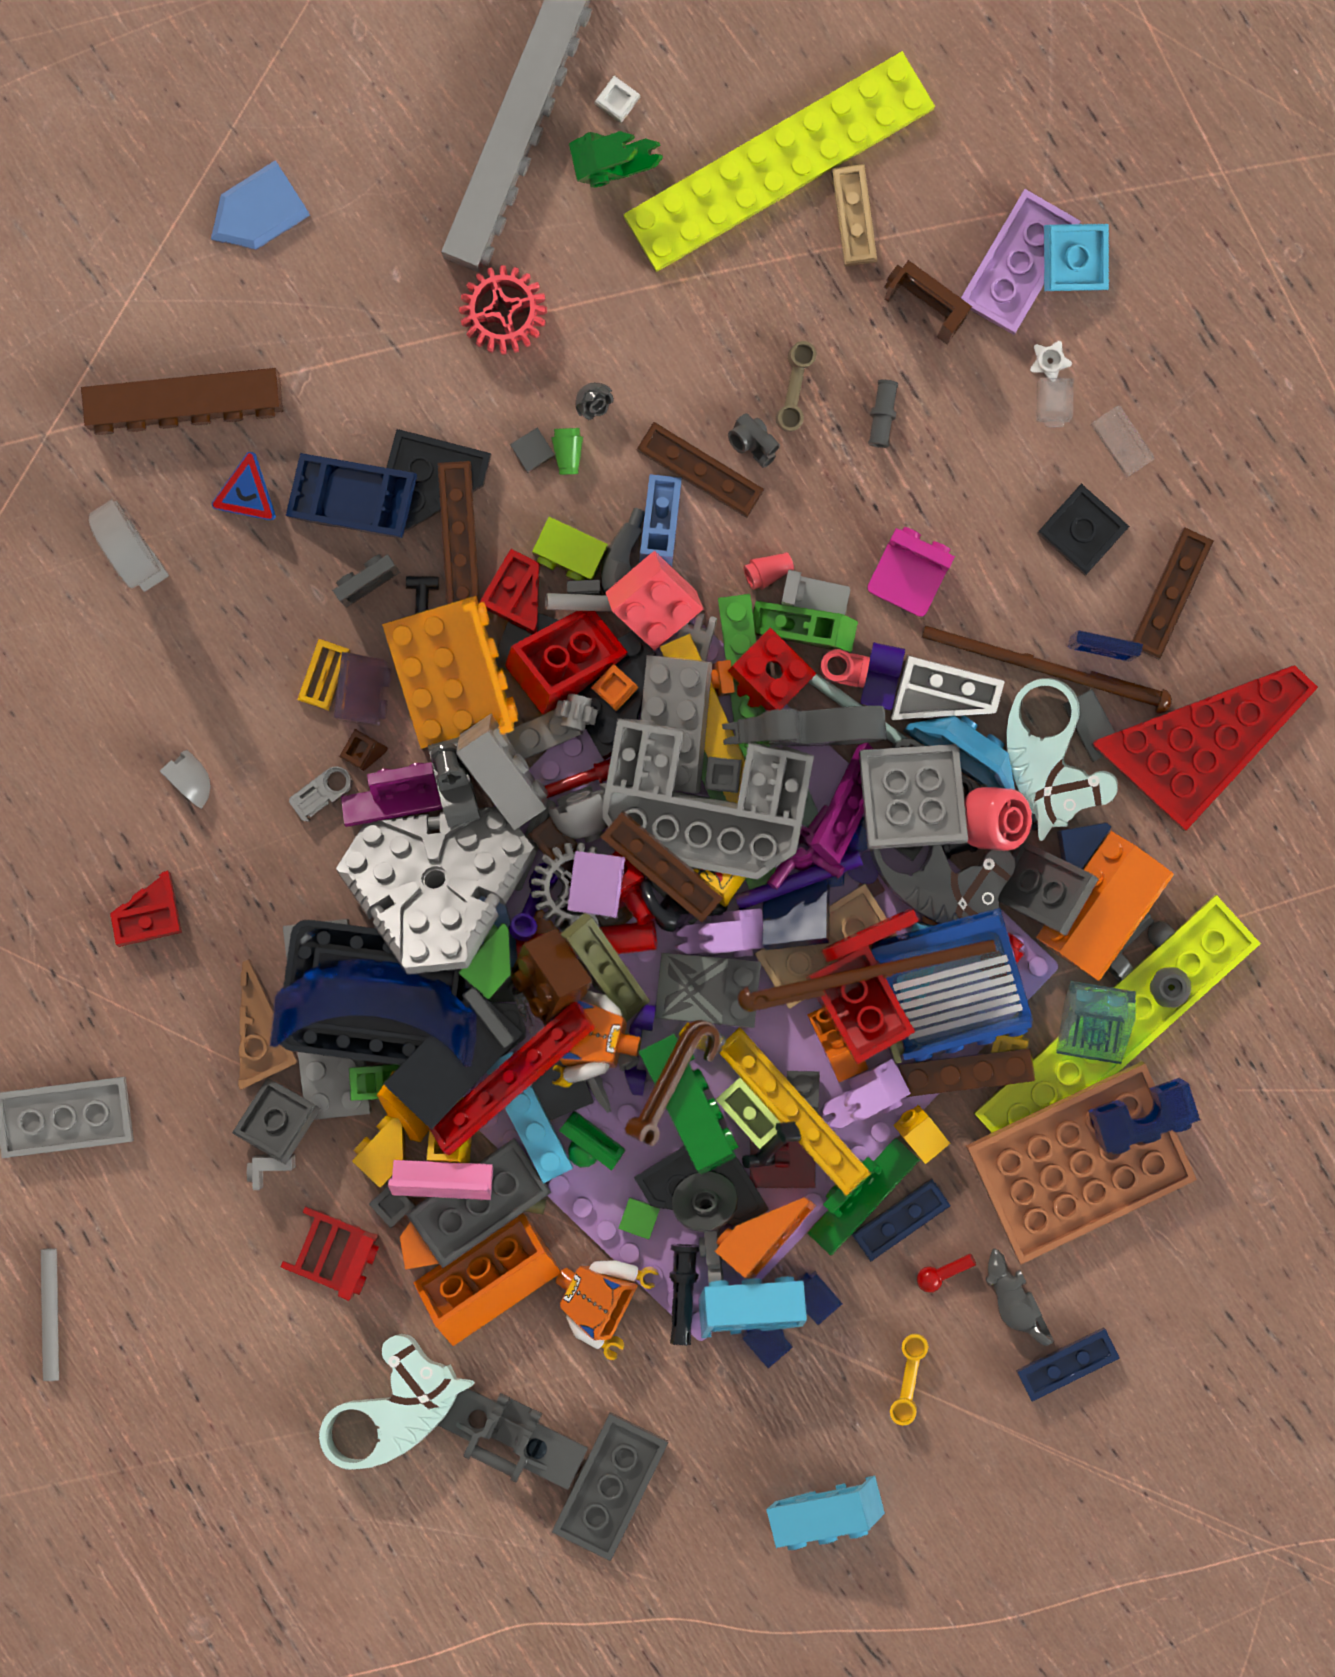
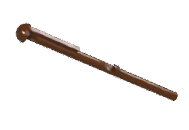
[922,625,1172,713]
[737,939,996,1012]

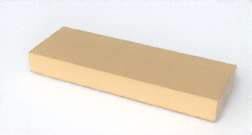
[832,164,877,266]

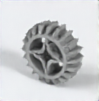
[531,843,609,929]

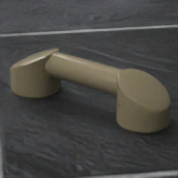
[776,341,816,432]

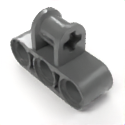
[428,737,481,827]

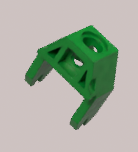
[569,131,663,188]

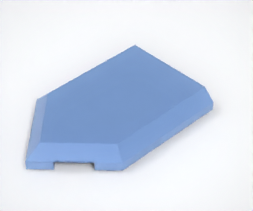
[211,160,310,250]

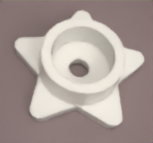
[1030,341,1072,382]

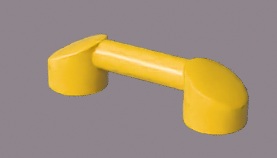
[890,1333,929,1426]

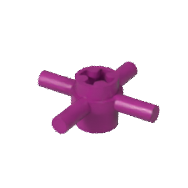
[767,805,845,890]

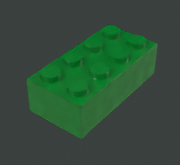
[638,1034,739,1175]

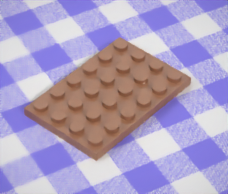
[966,1061,1197,1264]

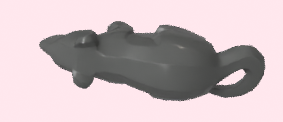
[985,1248,1054,1346]

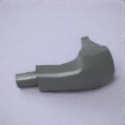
[601,508,645,594]

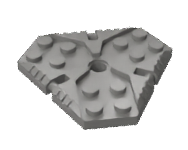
[336,807,536,974]

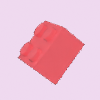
[605,550,704,651]

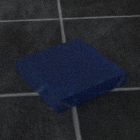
[1068,630,1143,662]

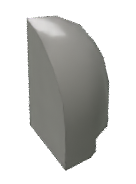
[160,750,211,809]

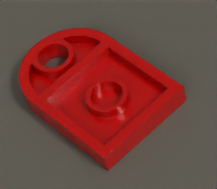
[821,909,919,962]

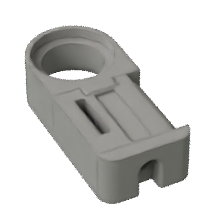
[289,766,352,822]

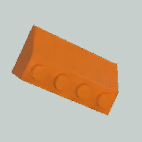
[1036,831,1174,981]
[413,1212,562,1346]

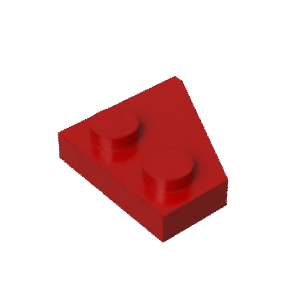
[479,549,540,634]
[110,870,182,947]

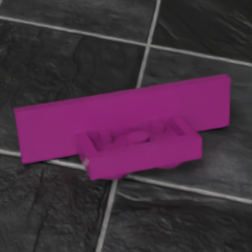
[341,762,443,827]

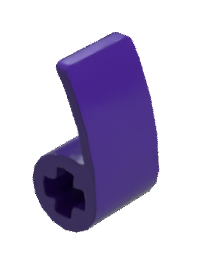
[860,642,905,710]

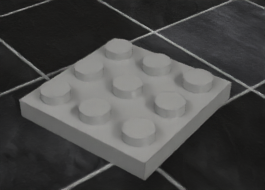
[859,744,968,849]

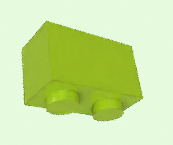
[532,517,608,581]

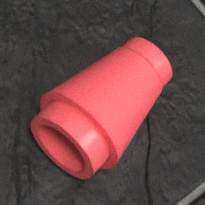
[743,552,794,590]

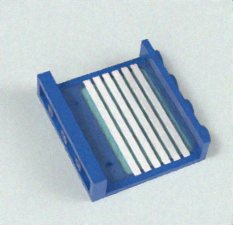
[871,908,1033,1062]

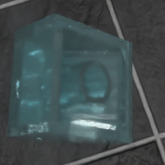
[1056,981,1136,1064]

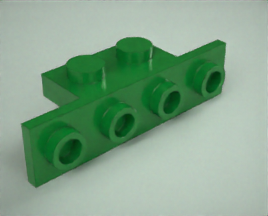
[807,1138,920,1256]

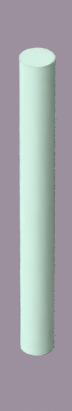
[808,673,910,748]

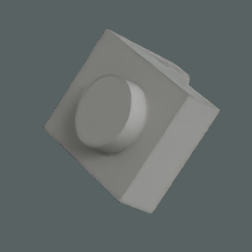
[247,1154,296,1190]

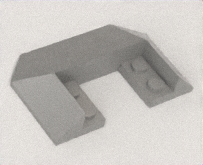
[602,719,814,879]

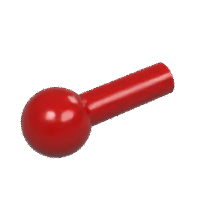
[917,1253,976,1293]

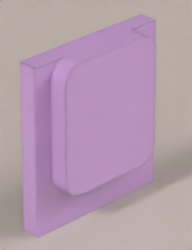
[567,851,625,917]

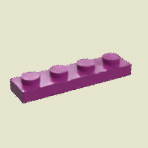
[810,742,873,866]

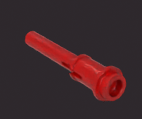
[544,758,611,798]

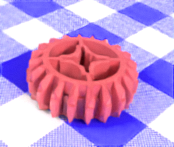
[459,266,547,355]

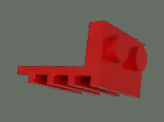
[280,1206,379,1301]

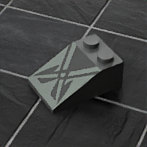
[655,953,761,1028]

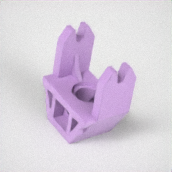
[673,909,764,957]
[819,1058,911,1129]

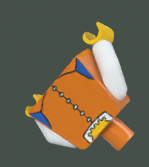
[552,991,642,1088]
[556,1260,659,1360]

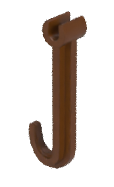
[625,1020,720,1147]

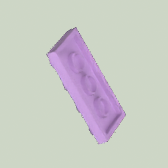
[961,189,1081,335]

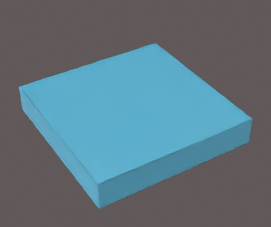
[1044,224,1109,291]

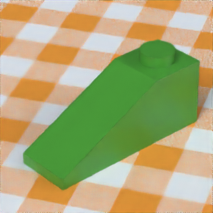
[753,601,858,653]

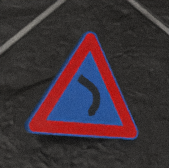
[212,452,276,520]

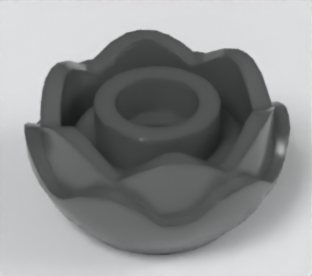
[575,382,614,420]
[1150,967,1191,1008]

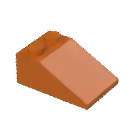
[715,1197,817,1279]

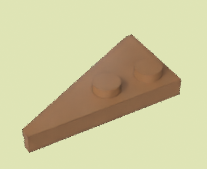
[238,959,298,1090]

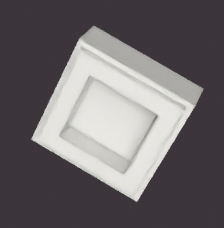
[595,76,640,123]

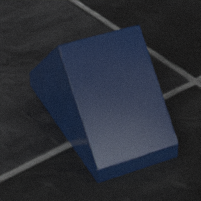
[1057,823,1112,869]

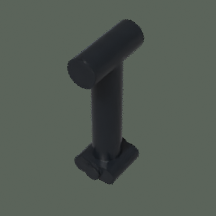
[406,576,439,614]
[742,1121,801,1168]

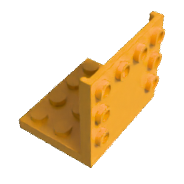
[382,596,518,749]

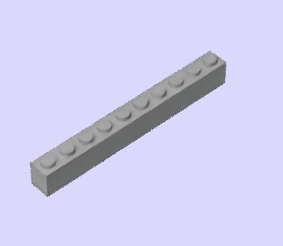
[441,0,592,273]

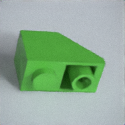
[458,923,511,999]

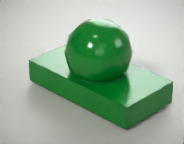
[559,1111,626,1171]

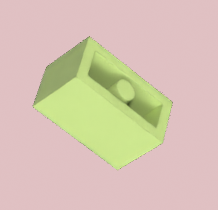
[715,1078,781,1149]

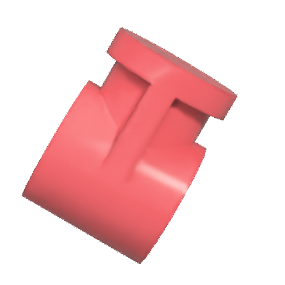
[820,649,870,689]

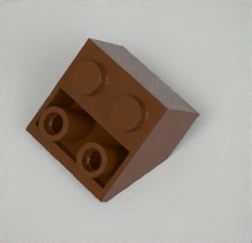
[511,928,592,1026]

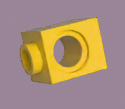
[893,1105,951,1164]

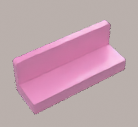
[388,1160,493,1200]

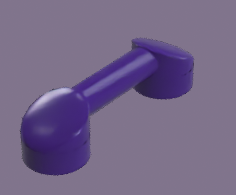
[508,862,558,942]
[624,1004,656,1096]

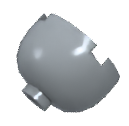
[548,783,608,842]

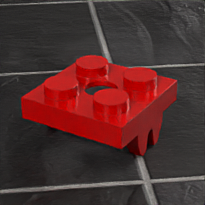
[727,627,817,711]

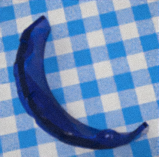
[270,959,476,1067]

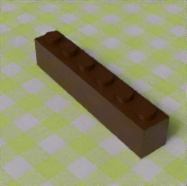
[81,368,283,435]

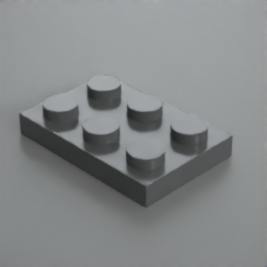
[998,841,1099,936]

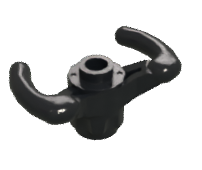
[640,880,728,932]

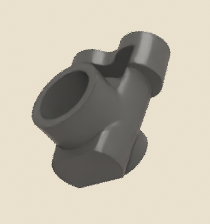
[728,413,780,468]

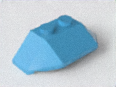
[903,715,1015,790]

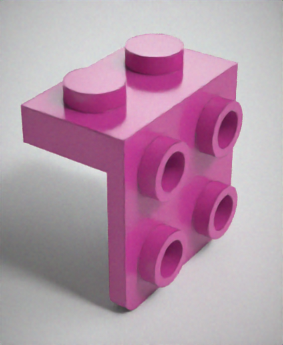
[867,527,955,617]

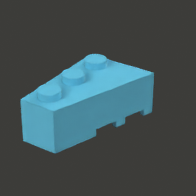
[698,1276,807,1338]
[766,1475,885,1550]

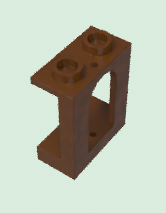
[884,260,972,344]

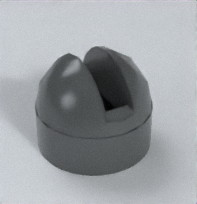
[1148,921,1176,949]

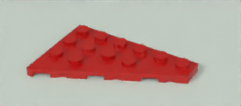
[1091,665,1318,831]

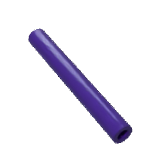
[734,850,863,910]

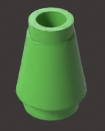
[551,428,583,475]

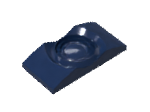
[286,453,417,538]

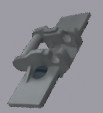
[438,1388,588,1490]

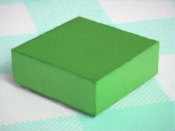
[618,1197,660,1240]

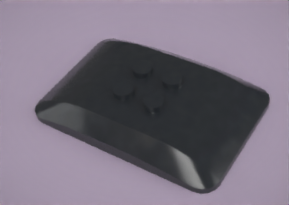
[277,920,482,1065]

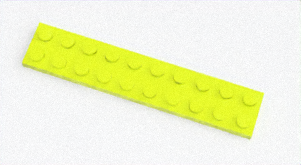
[623,51,935,272]
[974,895,1261,1133]

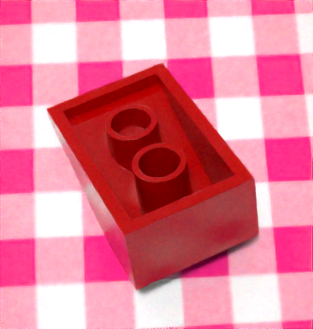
[505,611,628,715]
[805,945,915,1064]

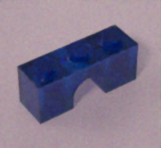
[1088,1078,1200,1155]
[742,1270,843,1369]

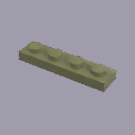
[561,912,650,1022]

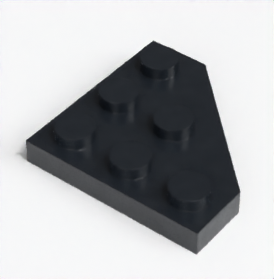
[386,429,492,533]
[577,630,656,760]
[634,1145,769,1226]

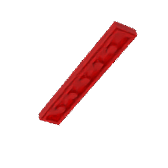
[429,1001,596,1156]

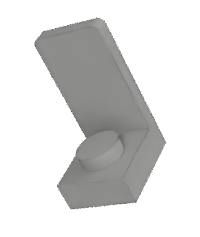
[781,570,850,615]

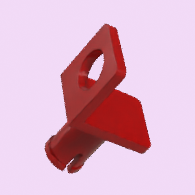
[609,851,654,926]

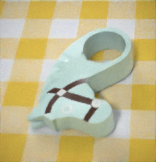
[1006,678,1118,841]
[319,1334,475,1469]

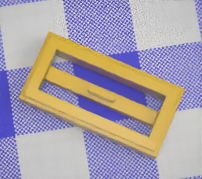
[297,639,350,711]

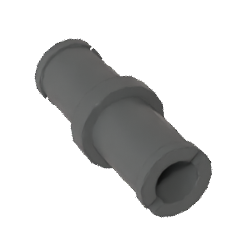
[868,379,898,448]

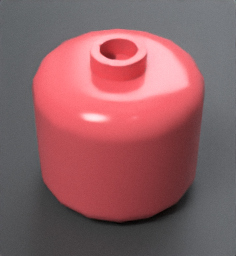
[964,787,1032,851]

